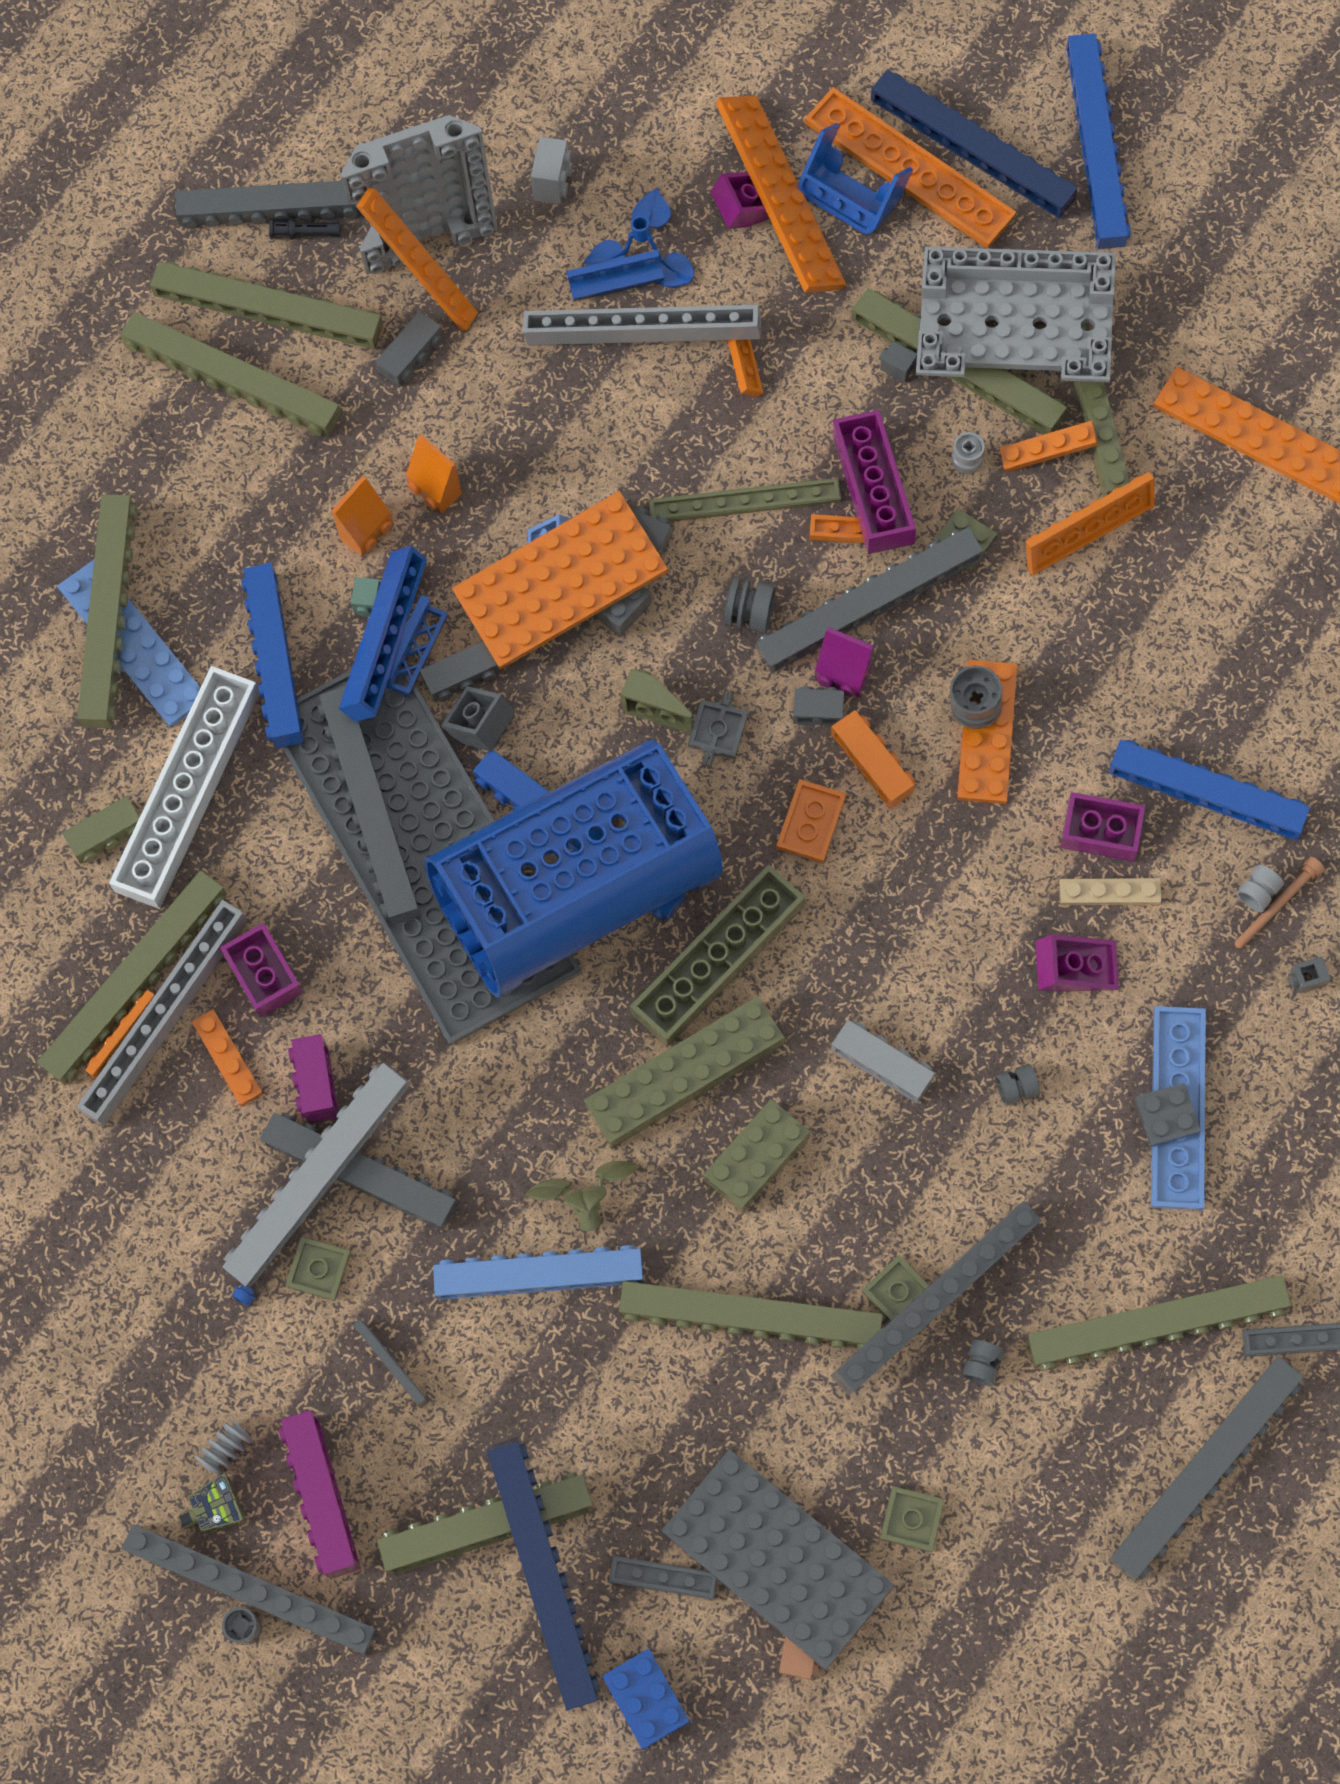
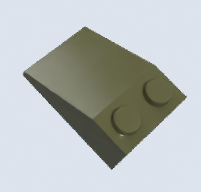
[621,669,693,734]

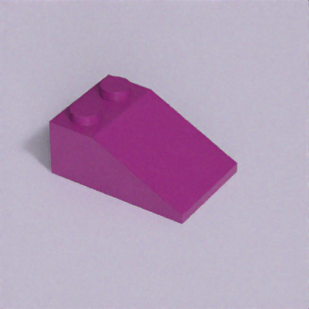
[710,172,770,229]
[815,627,874,697]
[1035,934,1119,992]

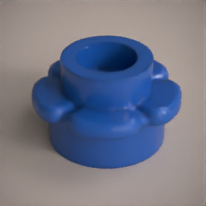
[231,1284,256,1307]

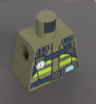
[179,1473,247,1534]

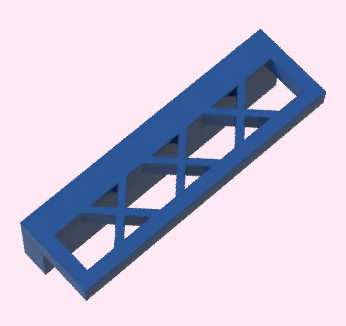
[566,250,664,301]
[386,595,448,697]

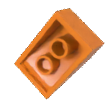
[406,434,462,513]
[331,475,393,556]

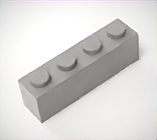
[831,1020,935,1104]

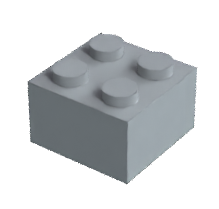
[531,137,573,205]

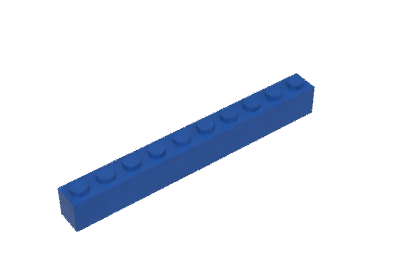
[1066,33,1131,249]
[473,750,686,922]

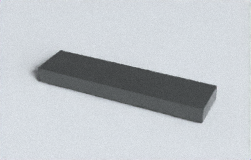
[353,1320,428,1408]
[1242,1323,1340,1357]
[609,1555,717,1600]

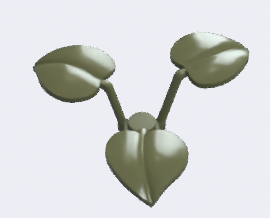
[525,1161,640,1231]

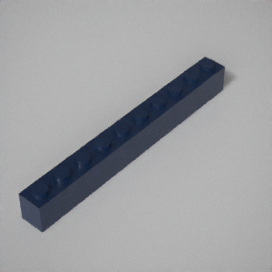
[871,69,1077,219]
[487,1437,601,1711]

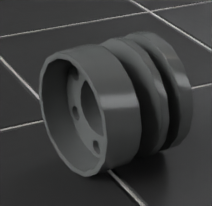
[724,576,776,634]
[950,665,1003,729]

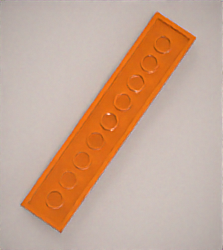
[804,87,1017,249]
[716,96,846,293]
[1153,366,1340,504]

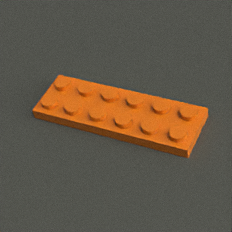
[1025,472,1155,575]
[957,660,1017,804]

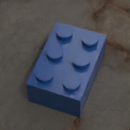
[602,1649,690,1750]

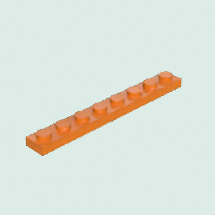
[356,188,478,331]

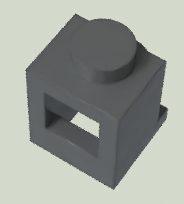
[1288,956,1331,993]

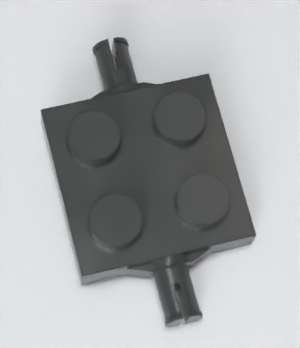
[688,689,748,769]

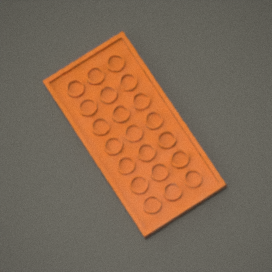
[452,491,669,670]

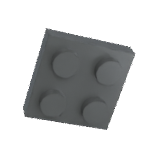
[1135,1083,1201,1147]

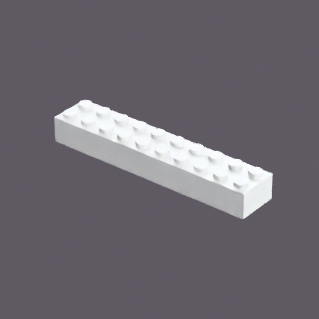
[109,666,260,909]

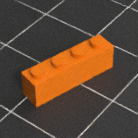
[831,710,915,809]

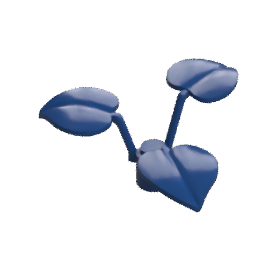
[584,188,694,288]

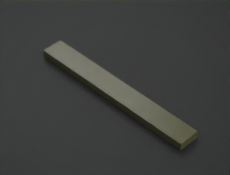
[648,478,841,522]

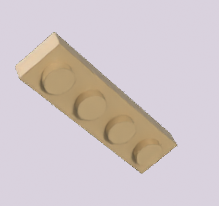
[1059,878,1161,905]

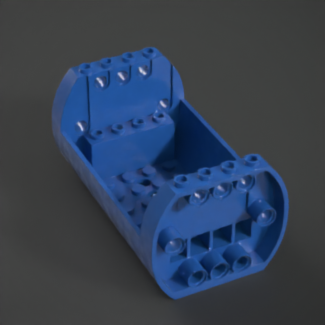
[425,739,722,998]

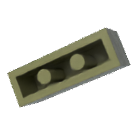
[62,796,140,864]

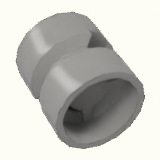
[952,432,985,474]
[1236,865,1284,912]

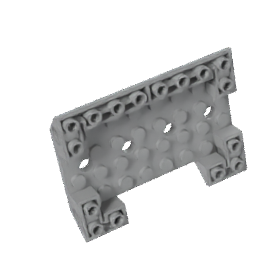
[341,115,498,275]
[916,247,1116,382]

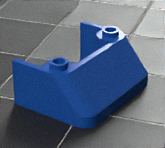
[798,123,913,234]

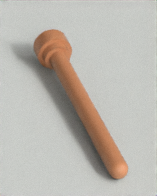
[1235,857,1325,949]

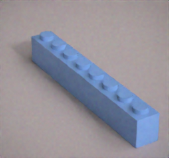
[433,1245,643,1300]

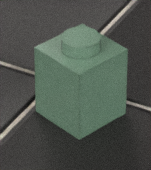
[351,577,380,617]

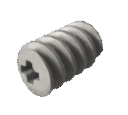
[194,1417,253,1475]

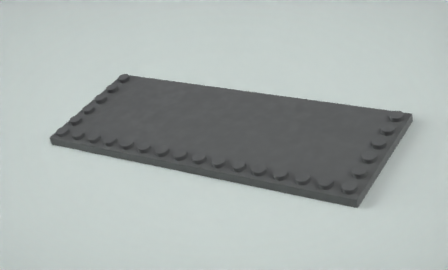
[266,665,582,1046]

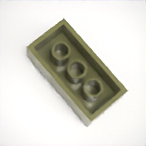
[703,1099,810,1214]

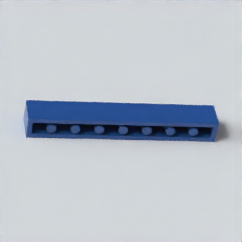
[339,546,427,722]
[241,562,304,748]
[1108,739,1310,841]

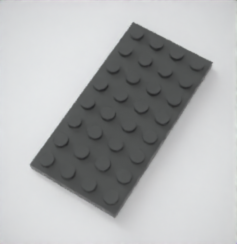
[661,1449,895,1671]

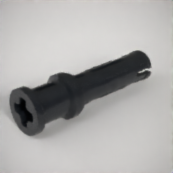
[269,218,340,240]

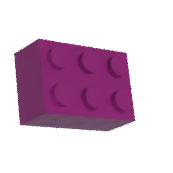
[1060,792,1145,862]
[220,923,304,1018]
[288,1034,338,1124]

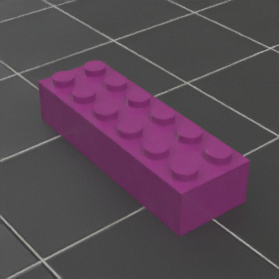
[832,410,916,554]
[278,1410,361,1579]

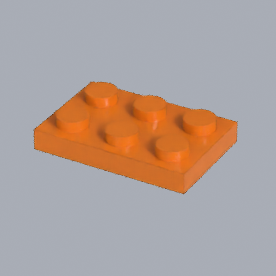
[776,779,846,864]

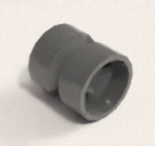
[995,1064,1040,1106]
[962,1340,1005,1386]
[222,1607,262,1645]

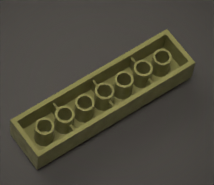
[630,864,805,1047]
[584,996,785,1149]
[377,1472,595,1576]

